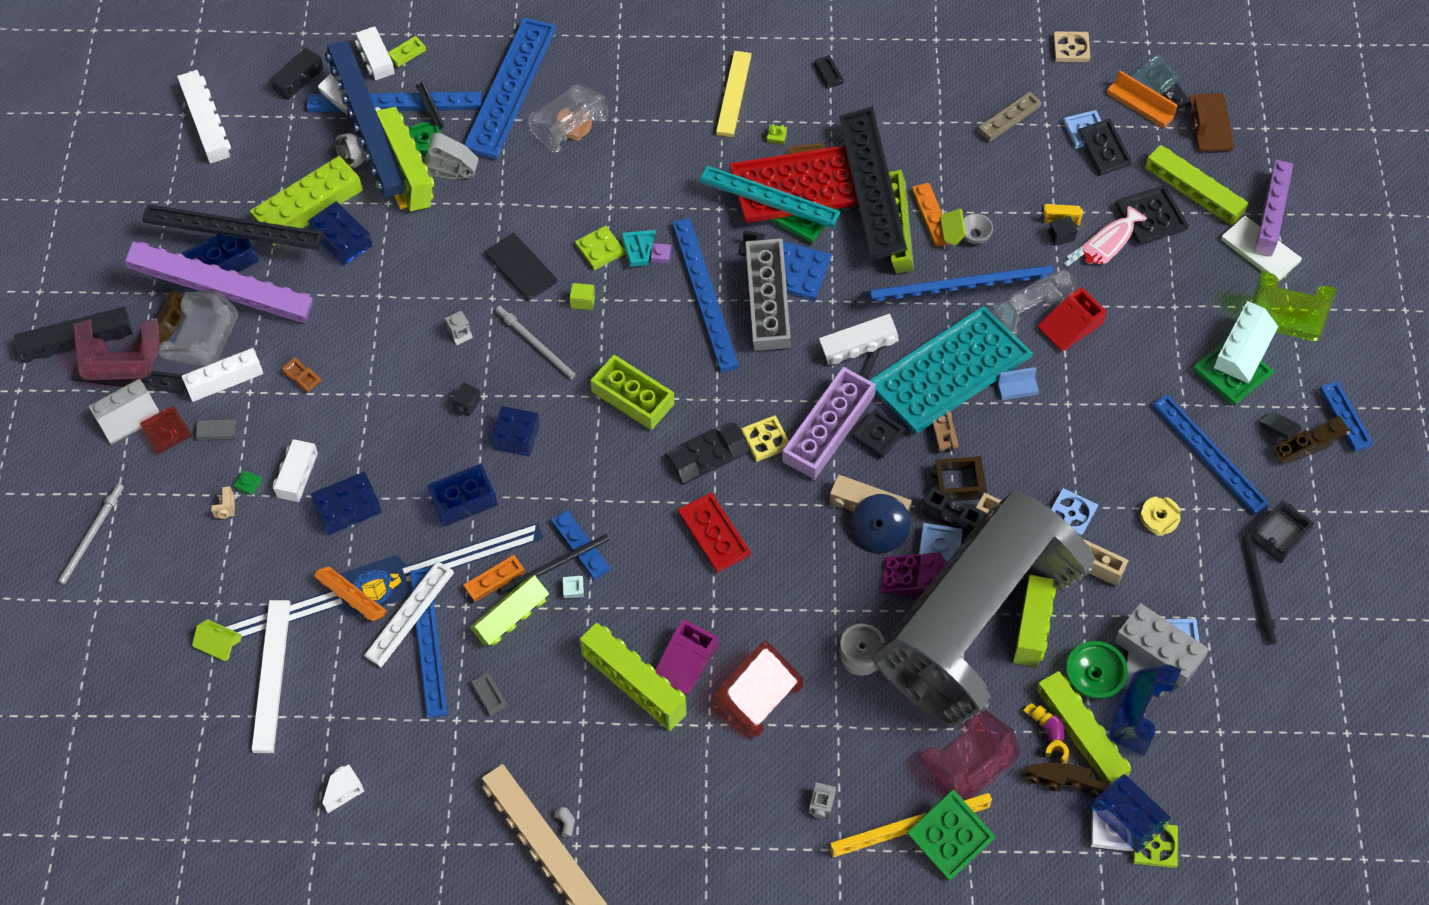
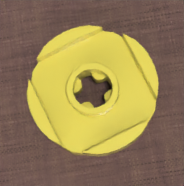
[1140,497,1180,536]

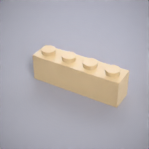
[829,475,912,522]

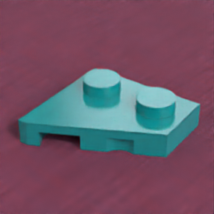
[621,230,656,267]

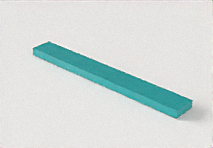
[700,165,840,228]

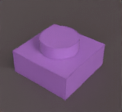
[651,243,671,264]

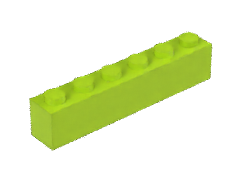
[1145,145,1248,226]
[889,170,914,274]
[1036,671,1131,789]

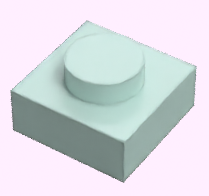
[563,576,584,598]

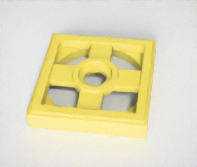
[741,415,789,462]

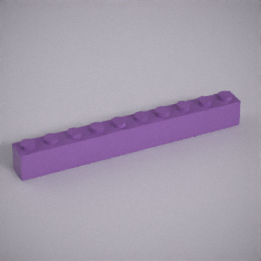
[125,242,313,324]

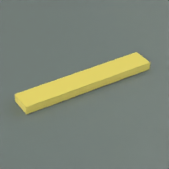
[716,51,751,138]

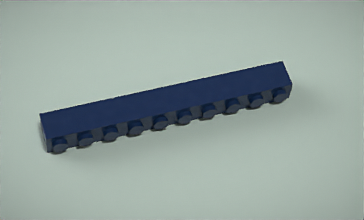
[325,41,405,198]

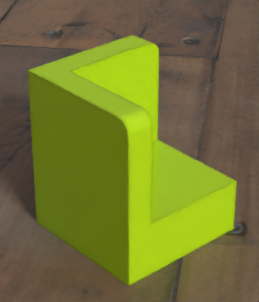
[570,283,595,310]

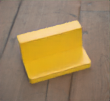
[1044,204,1083,226]

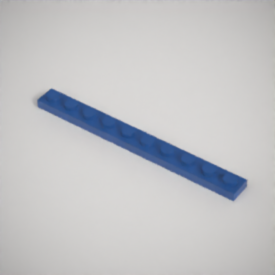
[307,92,482,112]
[672,218,739,373]

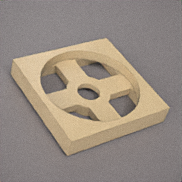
[1053,32,1091,62]

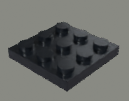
[1115,185,1189,245]

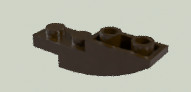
[133,291,187,360]
[1272,415,1350,464]
[1022,763,1110,799]

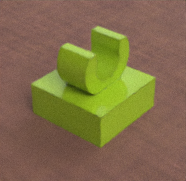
[767,124,787,145]

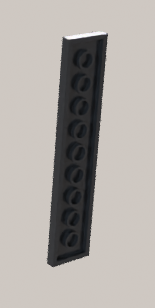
[839,106,908,261]

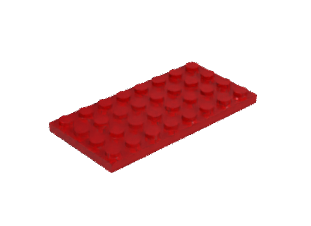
[729,145,859,223]

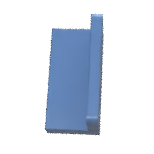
[997,367,1039,401]

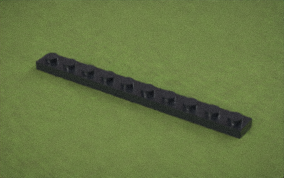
[142,204,324,250]

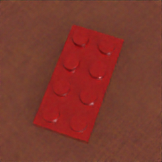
[678,492,751,573]

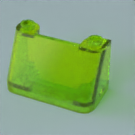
[1251,271,1336,341]

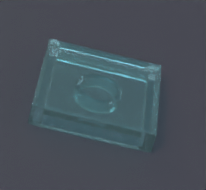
[1131,54,1180,95]

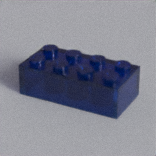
[181,235,259,295]

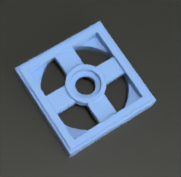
[1051,488,1098,537]

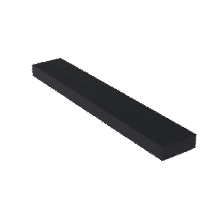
[73,362,186,394]

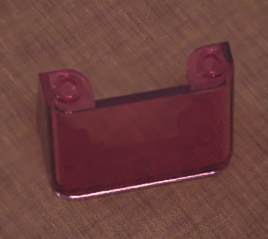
[920,710,1020,801]

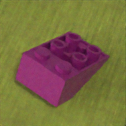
[880,552,947,599]
[655,619,719,696]

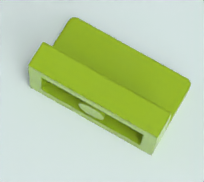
[192,619,242,661]

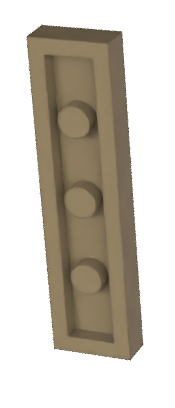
[978,92,1042,142]

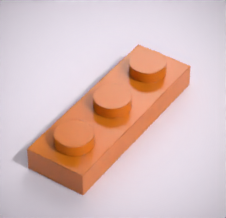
[464,555,525,603]

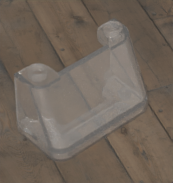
[528,84,609,154]
[993,270,1077,334]
[157,290,238,368]

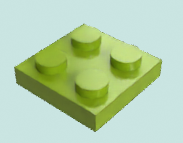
[575,226,625,270]

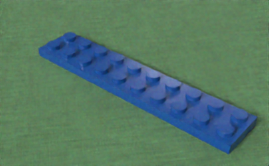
[464,18,556,160]
[865,266,1053,301]

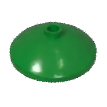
[1066,641,1128,699]

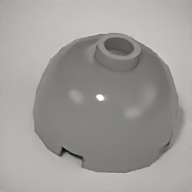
[336,133,365,169]

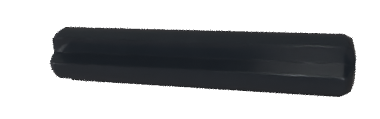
[416,82,445,130]

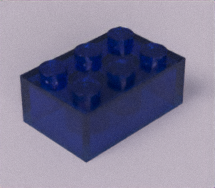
[308,201,373,266]
[427,464,498,527]
[310,471,382,535]
[1091,773,1171,853]

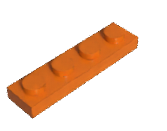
[912,183,949,247]
[314,567,387,621]

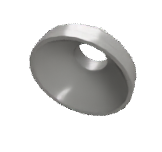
[963,214,993,244]

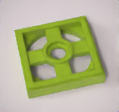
[1134,821,1178,868]

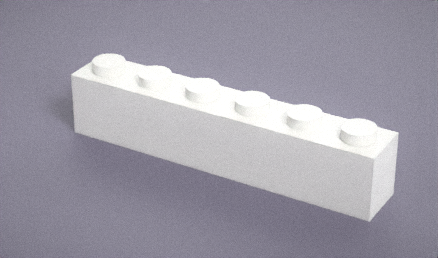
[177,70,231,163]

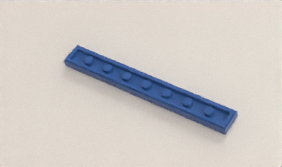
[1152,394,1269,516]
[410,568,448,719]

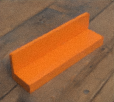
[1106,71,1177,129]

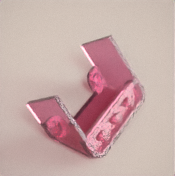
[73,318,160,380]

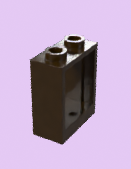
[931,456,987,502]

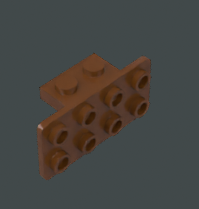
[1189,93,1234,152]

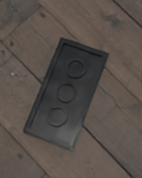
[485,232,557,301]

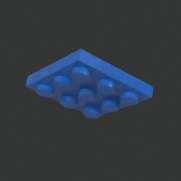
[783,241,832,301]

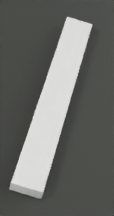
[252,600,291,753]

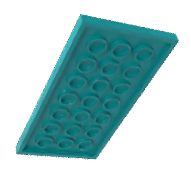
[869,306,1033,434]

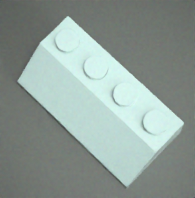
[1214,301,1278,383]

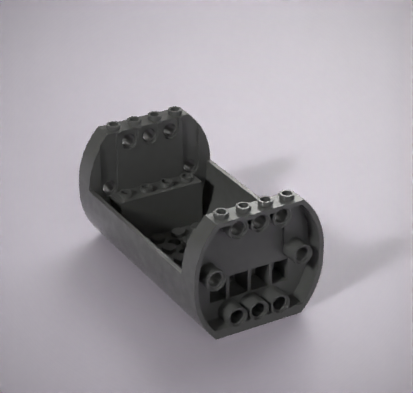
[871,490,1095,727]

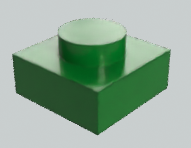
[234,470,262,496]

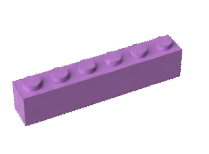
[1254,159,1293,256]

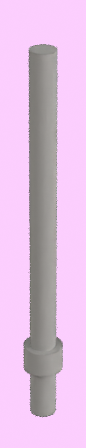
[495,306,576,379]
[58,484,124,585]

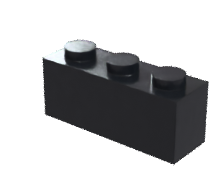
[270,47,324,100]

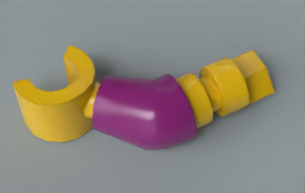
[1023,703,1069,764]

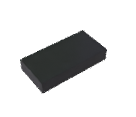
[814,55,844,89]
[1259,411,1302,440]

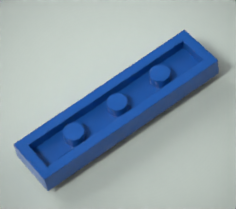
[1319,381,1373,452]
[551,510,611,580]

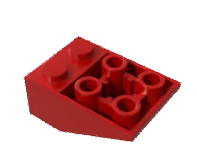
[1037,287,1107,352]

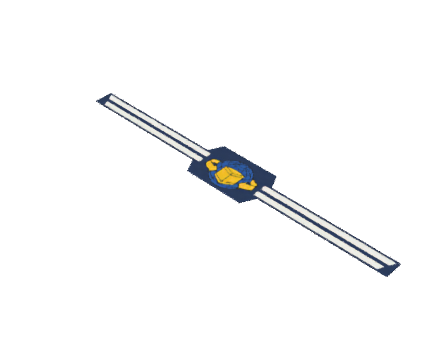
[224,523,544,639]

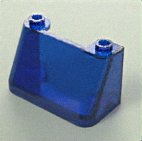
[1109,664,1182,756]

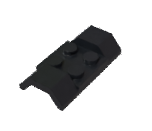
[665,422,750,485]

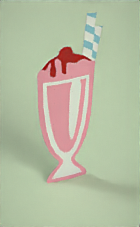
[1064,206,1147,266]

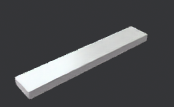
[364,561,454,667]

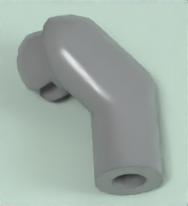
[555,807,575,838]

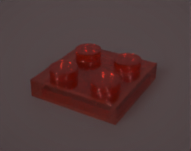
[139,405,192,454]

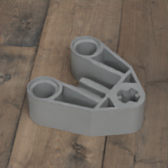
[423,133,478,179]

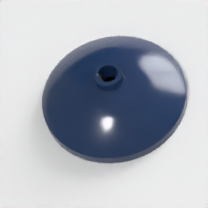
[852,494,911,553]

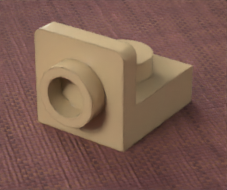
[211,486,235,519]

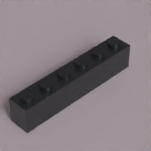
[14,306,133,362]

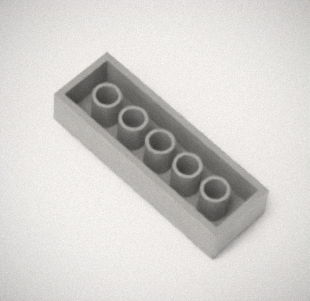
[746,238,791,351]

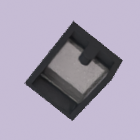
[1251,500,1315,564]

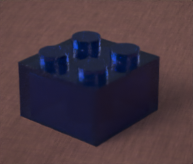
[491,406,540,457]

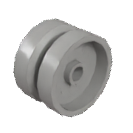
[839,624,884,676]

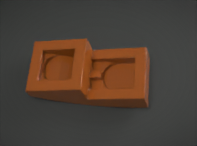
[281,357,322,393]

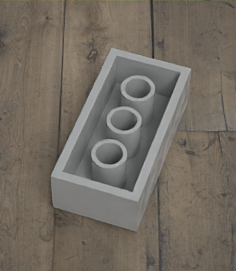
[1115,603,1209,688]

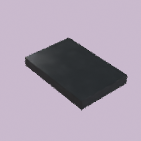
[1077,118,1132,176]

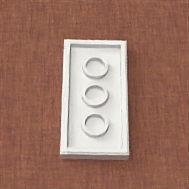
[1221,216,1302,283]

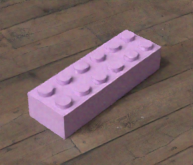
[782,367,876,480]

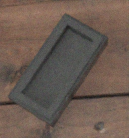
[196,420,237,440]
[471,672,508,717]

